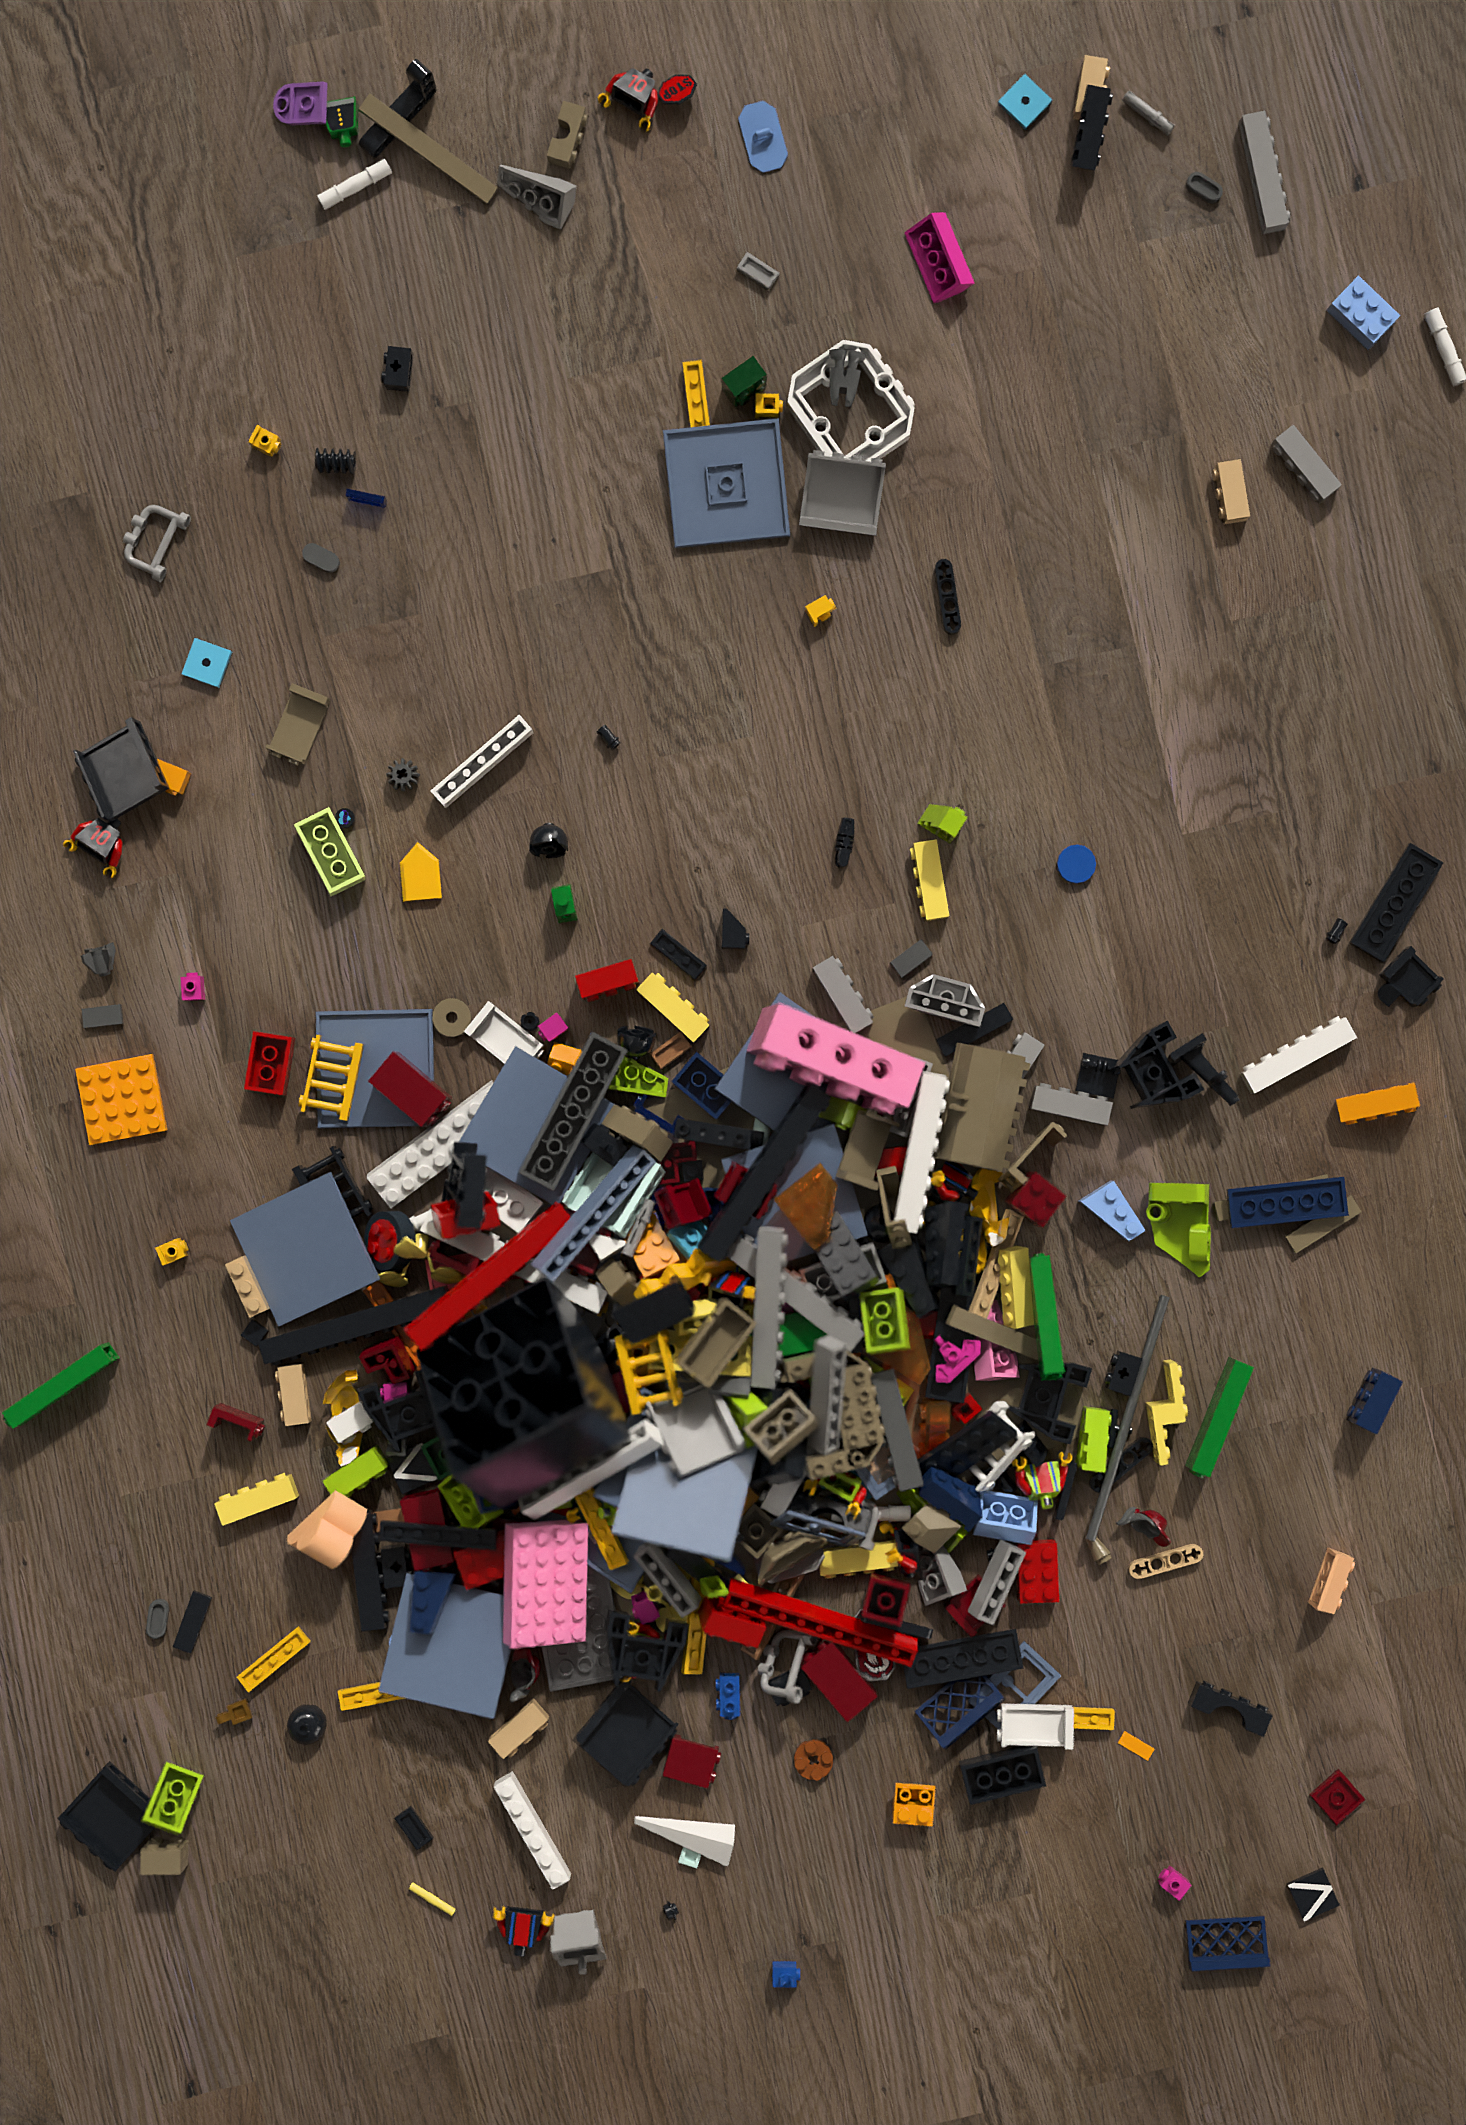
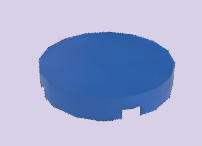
[1057,844,1096,883]

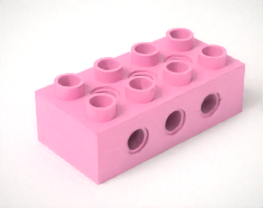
[746,1003,925,1116]

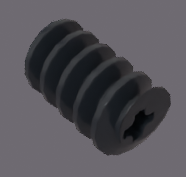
[315,448,356,474]

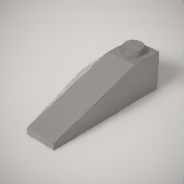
[497,165,577,229]
[917,1544,967,1606]

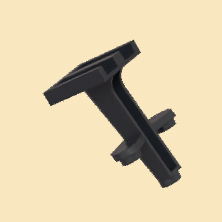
[1168,1033,1240,1106]
[971,1420,1049,1493]

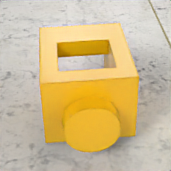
[755,393,783,418]
[248,425,281,457]
[805,595,836,627]
[155,1238,189,1266]

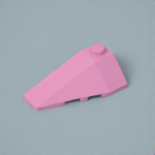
[974,1300,1020,1381]

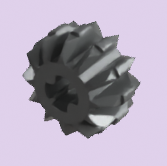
[386,758,420,792]

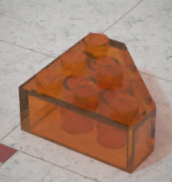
[773,1163,838,1249]
[872,1306,930,1385]
[918,1398,950,1456]

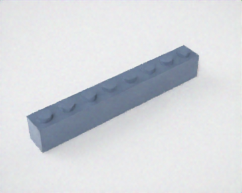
[531,1145,656,1282]

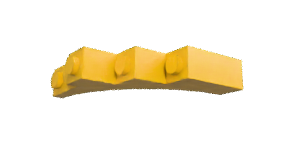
[634,1248,737,1299]

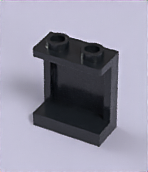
[1379,946,1444,1007]

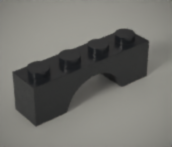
[789,1490,872,1539]
[1188,1680,1273,1737]

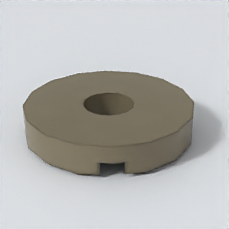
[432,998,471,1037]

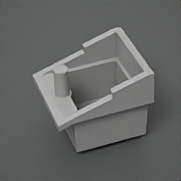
[551,1910,607,1974]

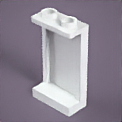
[464,1001,544,1064]
[997,1704,1074,1749]

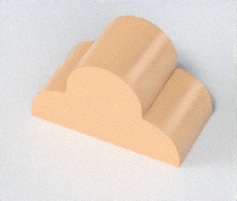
[287,1490,367,1569]

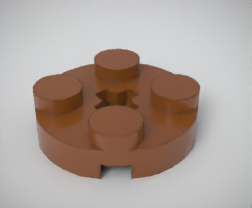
[794,1739,833,1781]

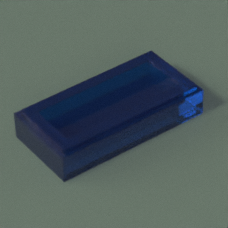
[345,489,387,508]

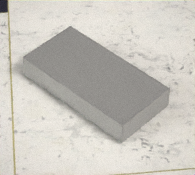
[737,252,779,291]

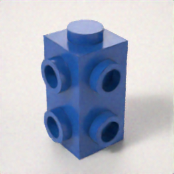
[716,1673,740,1720]

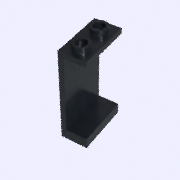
[612,1274,696,1345]

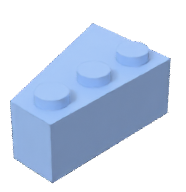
[1078,1180,1145,1241]

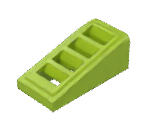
[700,1575,728,1598]

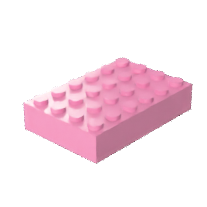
[503,1519,588,1648]

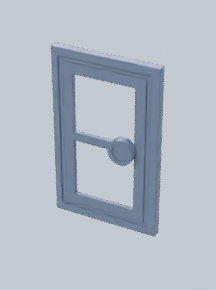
[771,1510,865,1547]
[968,1641,1061,1729]

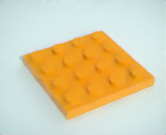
[75,1054,167,1145]

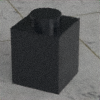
[682,1160,704,1182]

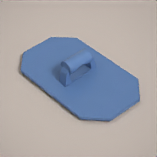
[738,101,788,173]

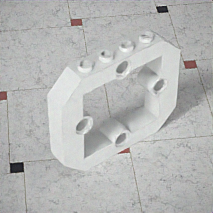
[787,340,915,461]

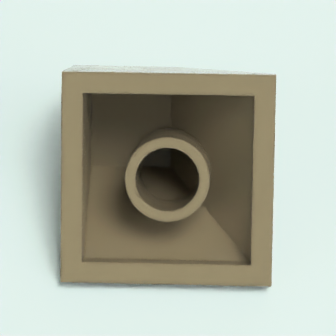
[902,1502,962,1553]

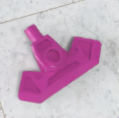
[934,1335,981,1383]

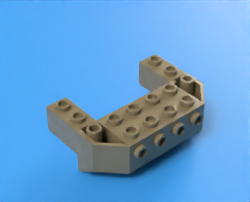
[782,1351,885,1480]

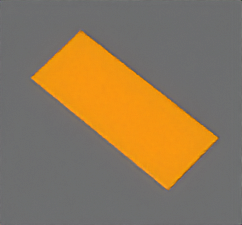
[1118,1731,1155,1761]

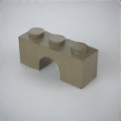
[547,101,589,169]

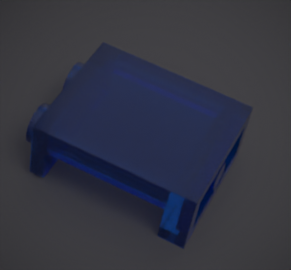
[633,1094,685,1135]

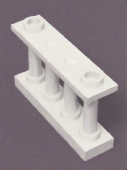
[969,1401,1035,1492]

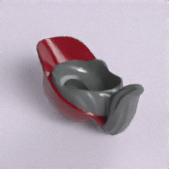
[1116,1507,1171,1547]
[510,1647,540,1703]

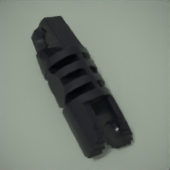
[835,817,854,868]

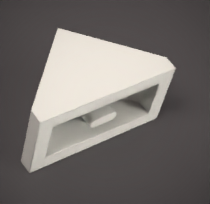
[588,1234,626,1263]

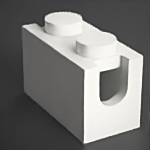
[327,1401,373,1443]

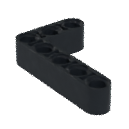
[359,59,437,158]

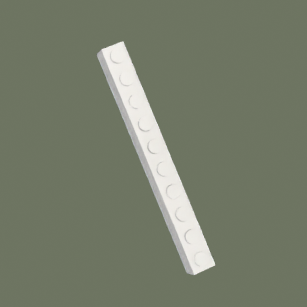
[420,1209,608,1313]

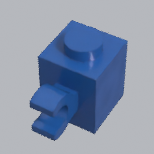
[772,1961,800,1988]

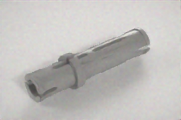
[1122,90,1175,136]
[621,1198,657,1258]

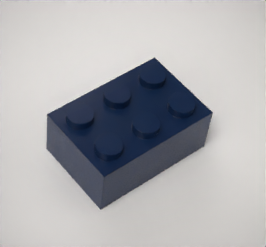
[671,1052,732,1119]
[1347,1368,1403,1434]

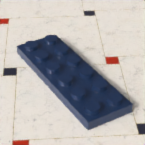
[1226,1177,1349,1228]

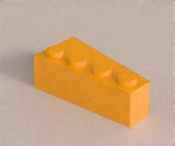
[1336,1082,1420,1125]

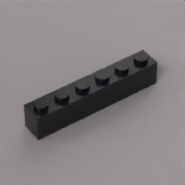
[351,1508,390,1632]

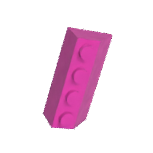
[904,212,975,303]

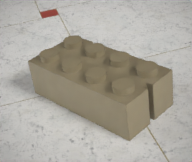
[673,1298,757,1388]

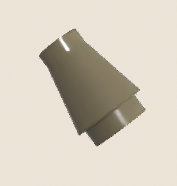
[1086,1537,1112,1566]

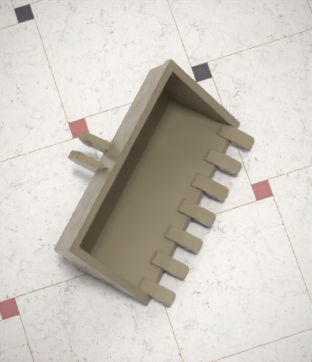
[933,1043,1030,1172]

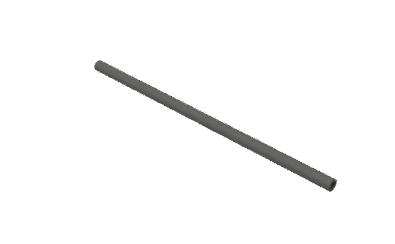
[1086,1295,1170,1541]

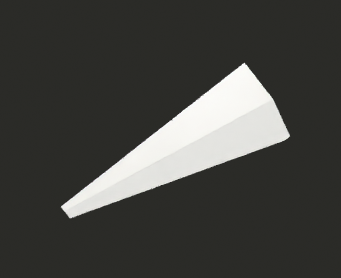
[634,1816,735,1866]

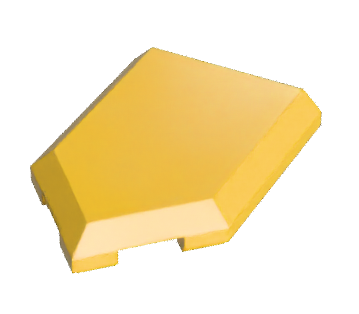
[400,842,442,902]

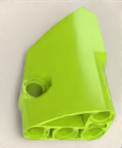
[1146,1183,1211,1278]

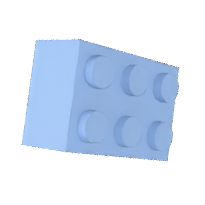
[1327,275,1401,350]
[973,1491,1038,1545]

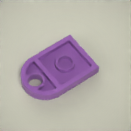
[273,82,327,125]

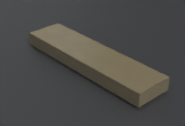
[1285,1195,1362,1253]

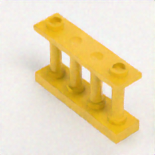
[298,1035,364,1121]
[614,1329,683,1415]

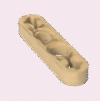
[1128,1544,1203,1579]

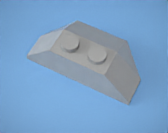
[905,974,985,1027]

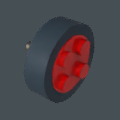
[364,1211,416,1270]

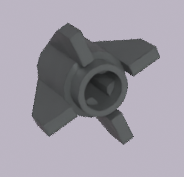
[81,942,116,977]

